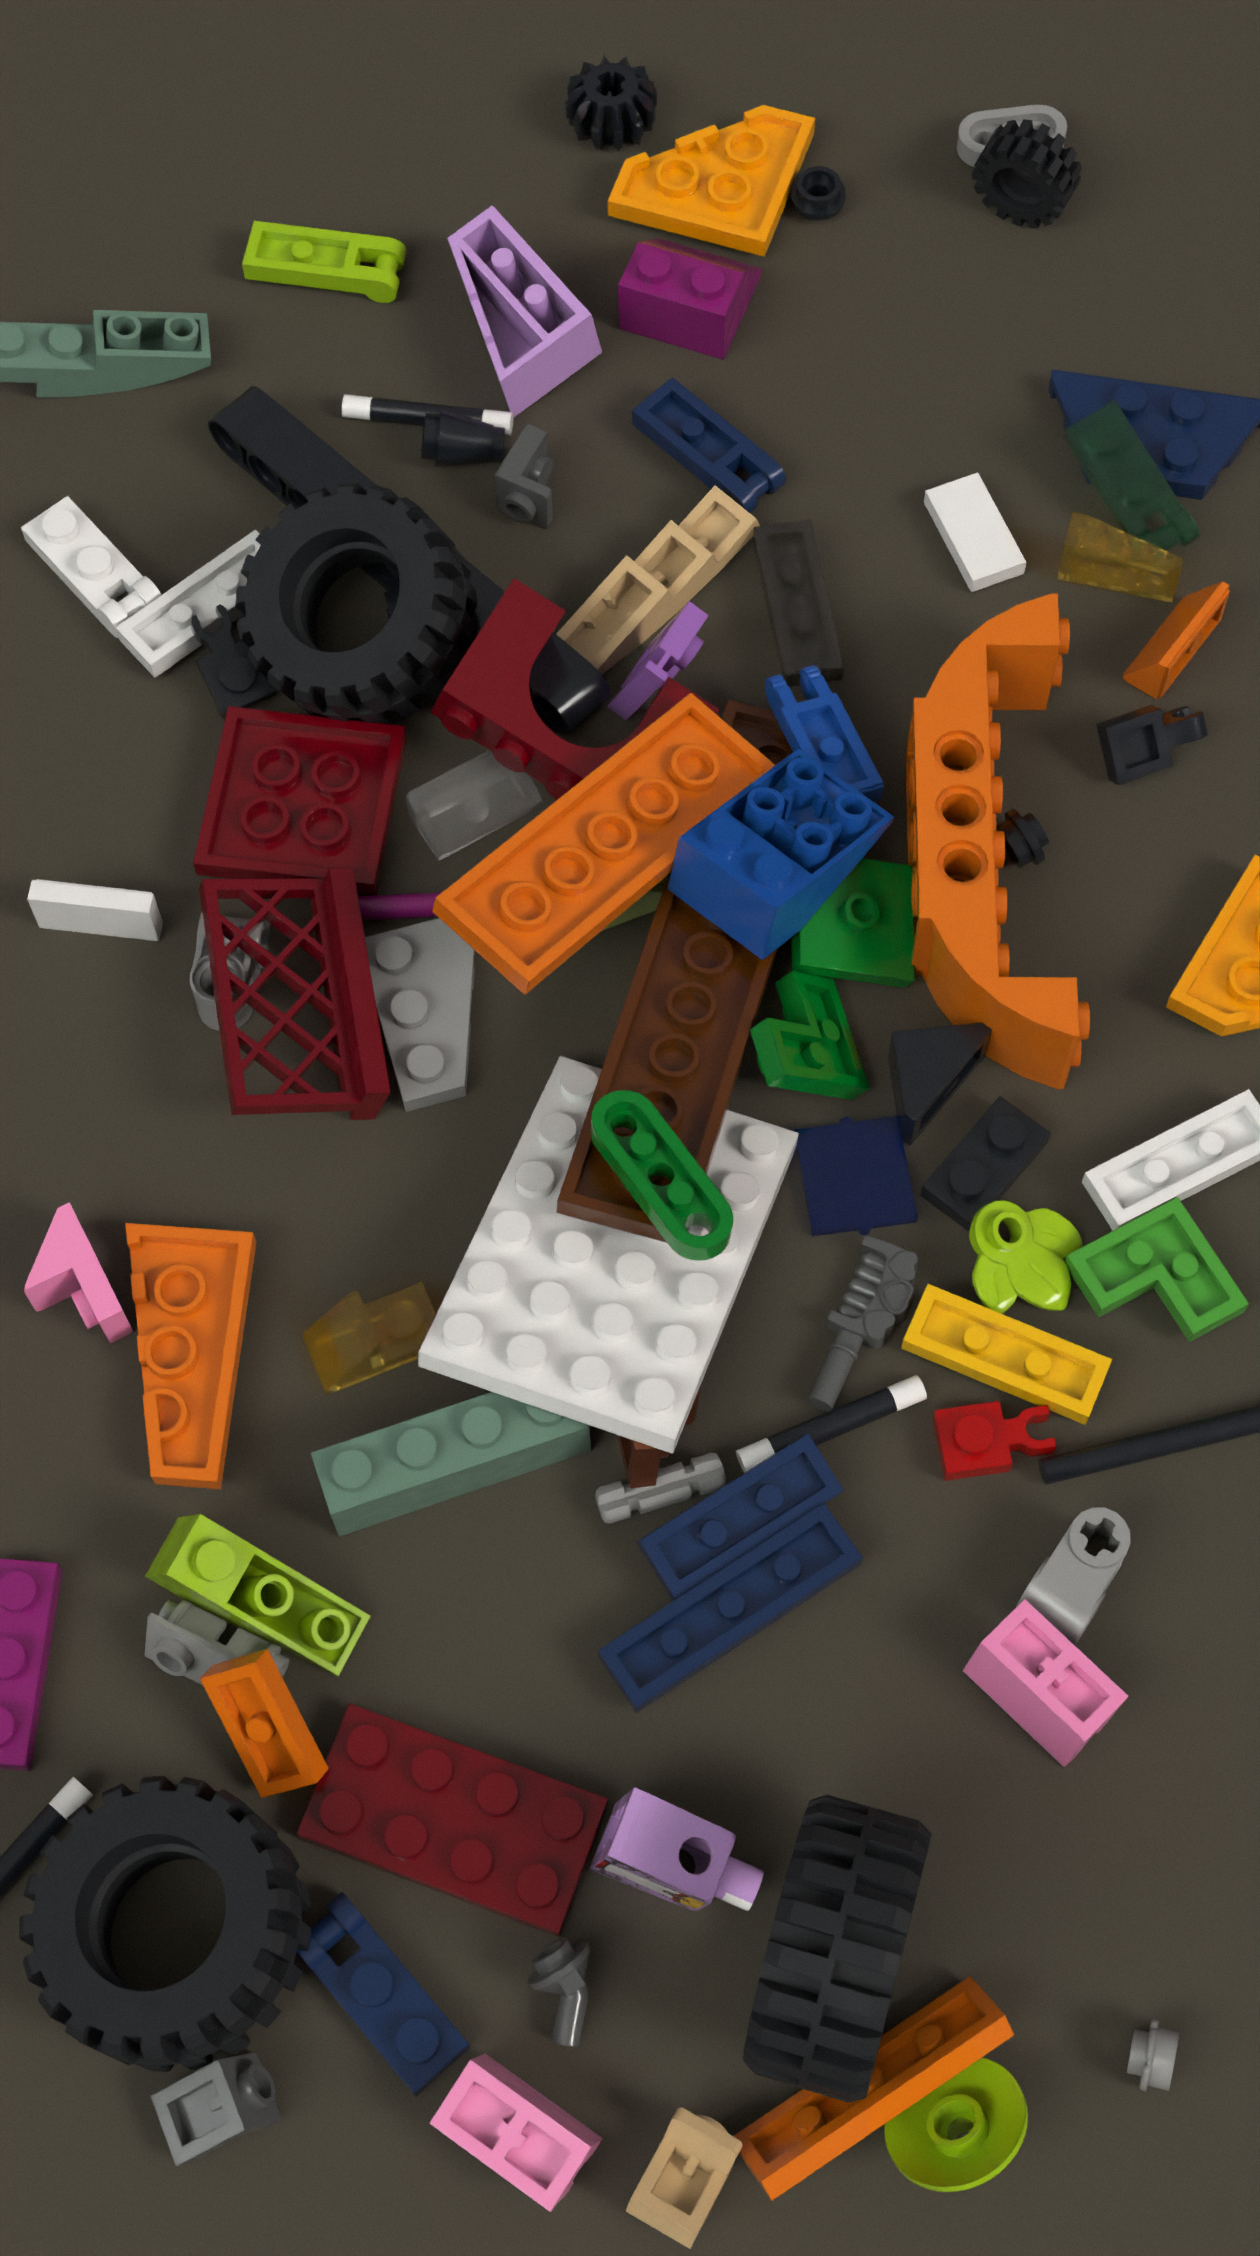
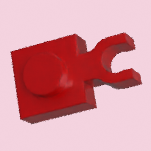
[932,1401,1056,1481]

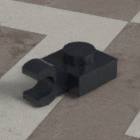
[1096,705,1208,785]

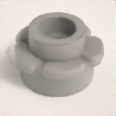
[1127,2018,1179,2092]

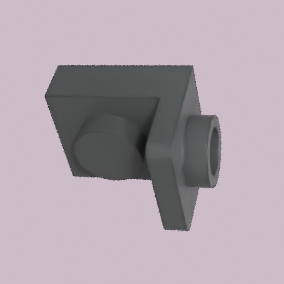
[495,423,553,529]
[150,2052,281,2166]

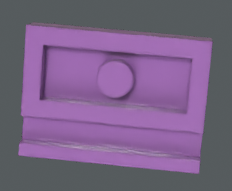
[607,601,709,721]

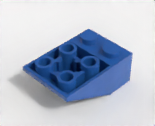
[667,748,894,960]

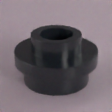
[791,166,846,220]
[996,808,1049,868]

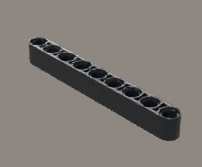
[208,386,610,735]

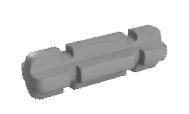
[595,1452,726,1524]

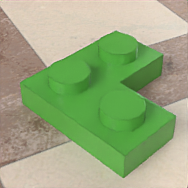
[1065,1197,1249,1342]

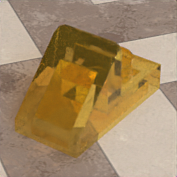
[302,1282,436,1395]

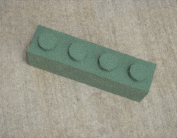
[311,1392,591,1537]

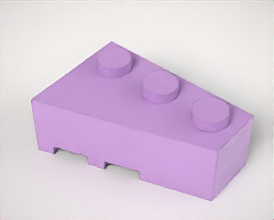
[447,205,602,418]

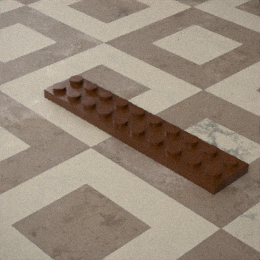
[557,699,793,1243]

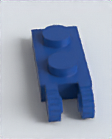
[764,665,884,802]

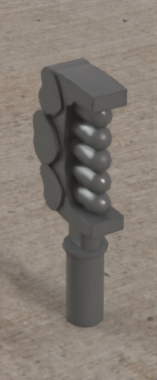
[808,1235,918,1411]

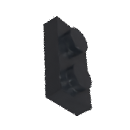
[920,1096,1051,1232]

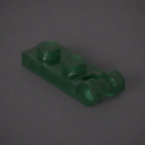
[1063,400,1200,568]

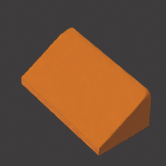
[1123,581,1230,700]

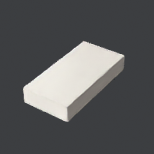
[924,473,1026,592]
[27,879,163,941]

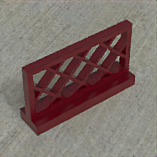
[199,868,391,1120]

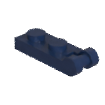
[632,377,786,513]
[297,1892,471,2096]

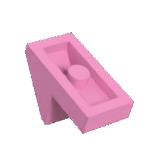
[24,1202,133,1344]

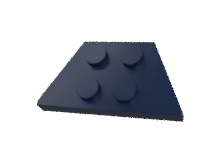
[1048,370,1260,500]

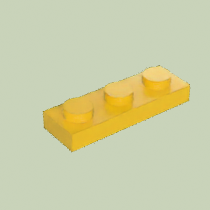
[901,1284,1112,1425]

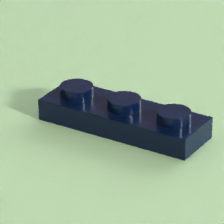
[636,1433,844,1600]

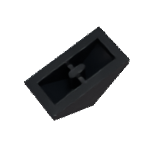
[888,1023,992,1146]

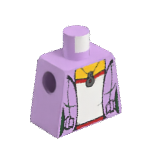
[589,1787,764,1911]

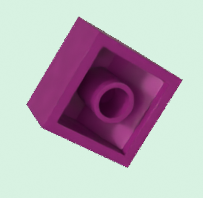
[618,238,762,360]

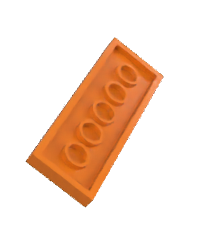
[432,693,776,995]

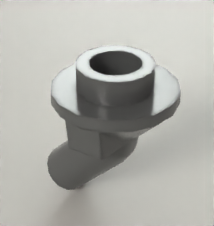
[527,1937,591,2047]

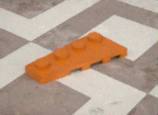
[125,1223,257,1490]

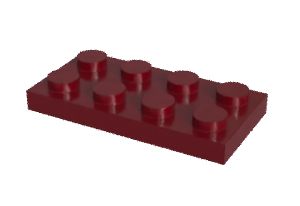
[296,1703,609,1937]

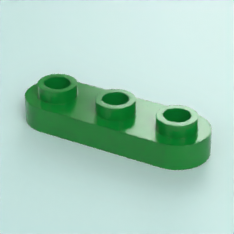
[590,1090,733,1261]

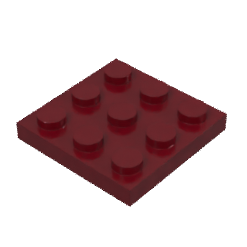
[193,706,407,895]

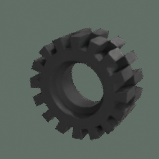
[972,119,1082,228]

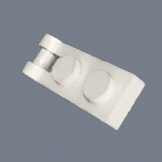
[21,496,162,638]

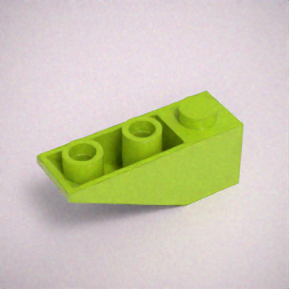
[145,1514,371,1676]

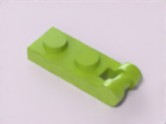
[242,221,407,303]

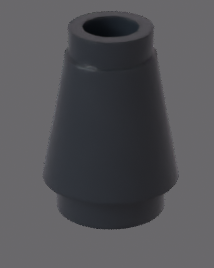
[421,408,505,466]

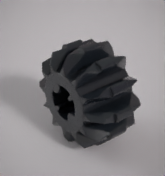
[565,55,657,152]

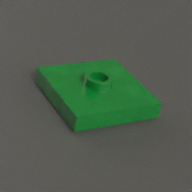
[791,858,915,988]

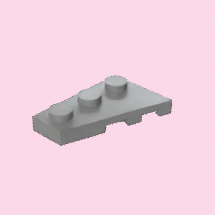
[365,918,475,1112]

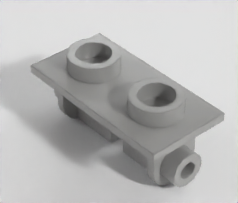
[144,1600,289,1685]

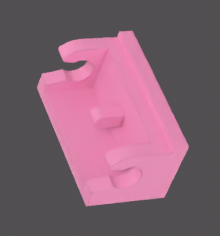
[963,1599,1129,1768]
[429,2053,603,2212]

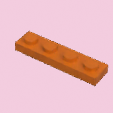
[733,1976,1014,2201]

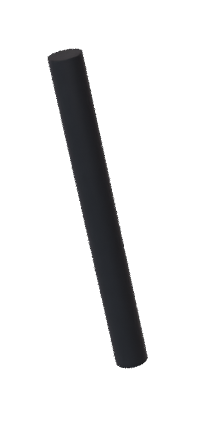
[1038,1405,1260,1485]

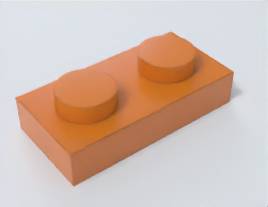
[200,1648,329,1798]

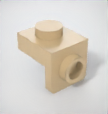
[625,2107,743,2249]

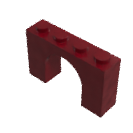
[431,578,720,800]

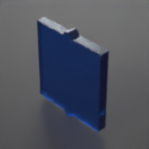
[795,1116,917,1237]

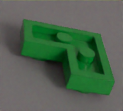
[750,971,870,1100]

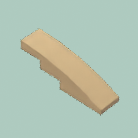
[556,485,761,675]

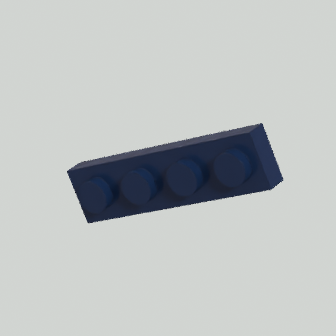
[598,1503,863,1713]

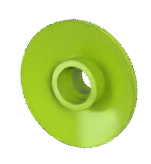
[884,2057,1028,2192]

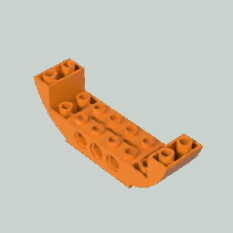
[905,593,1090,1089]

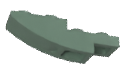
[0,310,211,397]

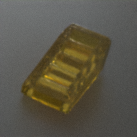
[1057,511,1183,602]

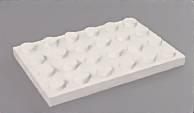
[418,1056,799,1454]

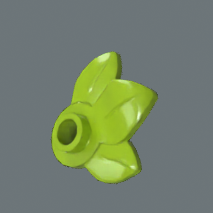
[969,1200,1083,1314]

